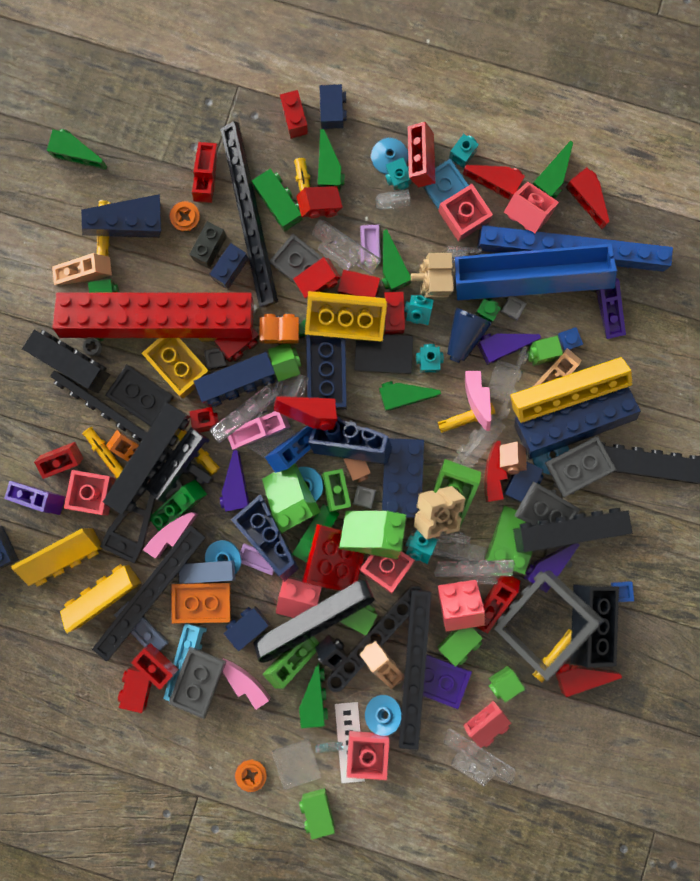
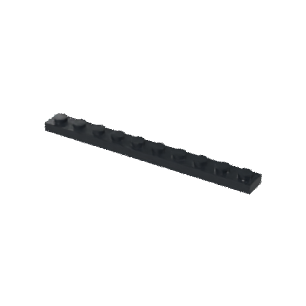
[221,121,278,308]
[50,370,214,485]

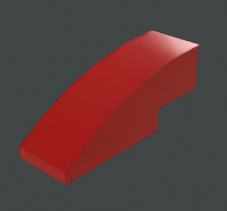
[192,142,217,203]
[484,441,508,502]

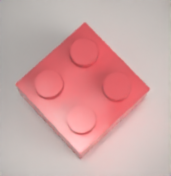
[504,182,559,233]
[438,184,493,242]
[64,470,116,515]
[360,551,415,594]
[438,580,485,631]
[346,731,389,780]

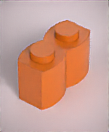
[259,314,299,344]

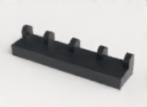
[147,427,210,502]

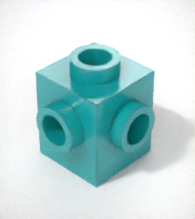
[385,158,412,191]
[404,295,434,325]
[416,344,444,373]
[405,530,438,564]

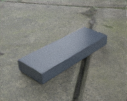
[179,560,235,584]
[114,601,169,651]

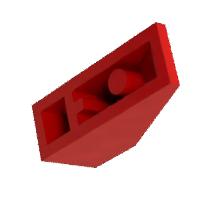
[462,165,525,200]
[566,167,610,229]
[274,396,337,430]
[477,571,520,634]
[555,664,622,697]

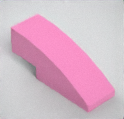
[465,371,491,431]
[226,411,290,450]
[143,512,198,559]
[223,658,271,710]

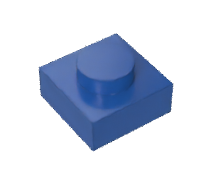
[557,327,583,351]
[611,581,634,602]

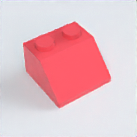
[276,577,322,618]
[464,701,511,749]

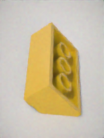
[305,291,387,341]
[11,528,102,587]
[60,564,142,633]

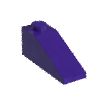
[596,278,626,339]
[477,333,541,365]
[220,450,250,512]
[4,481,66,515]
[524,543,579,593]

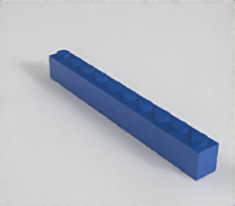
[477,225,673,272]

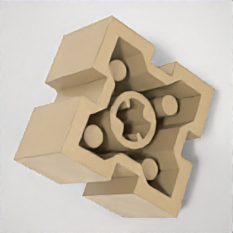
[411,253,453,300]
[414,486,465,539]

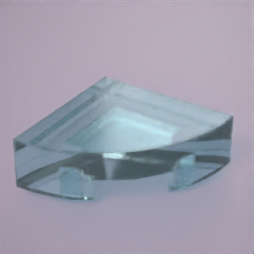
[315,742,343,753]

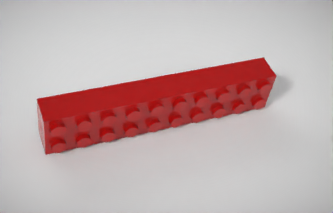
[52,293,254,338]

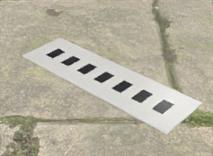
[335,702,365,783]

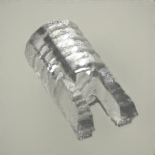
[376,189,410,209]
[446,246,482,263]

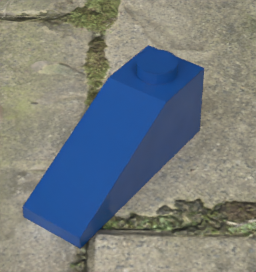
[265,426,313,473]

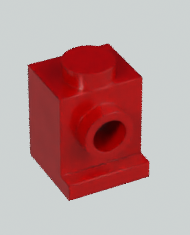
[189,407,219,433]

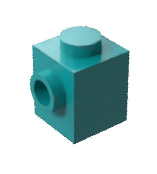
[449,133,479,169]

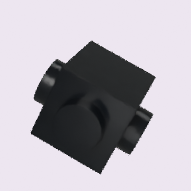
[315,635,348,671]

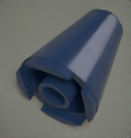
[447,308,491,363]

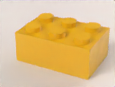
[142,338,211,399]

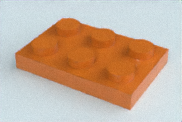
[171,583,231,623]

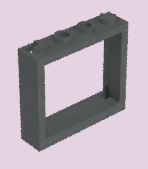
[494,570,604,681]

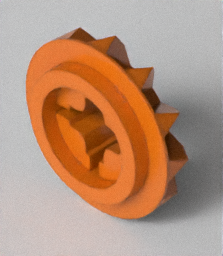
[170,201,200,232]
[235,759,267,792]

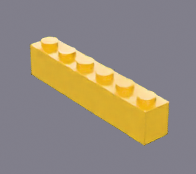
[510,357,632,423]

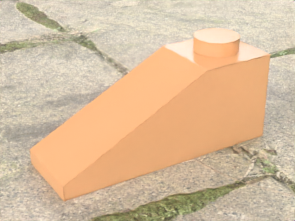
[52,253,112,285]
[533,348,582,387]
[360,641,405,689]

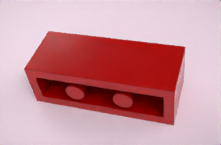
[408,122,436,188]

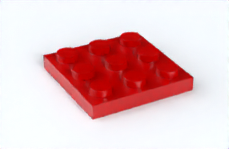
[302,524,365,591]

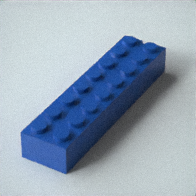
[455,244,617,300]

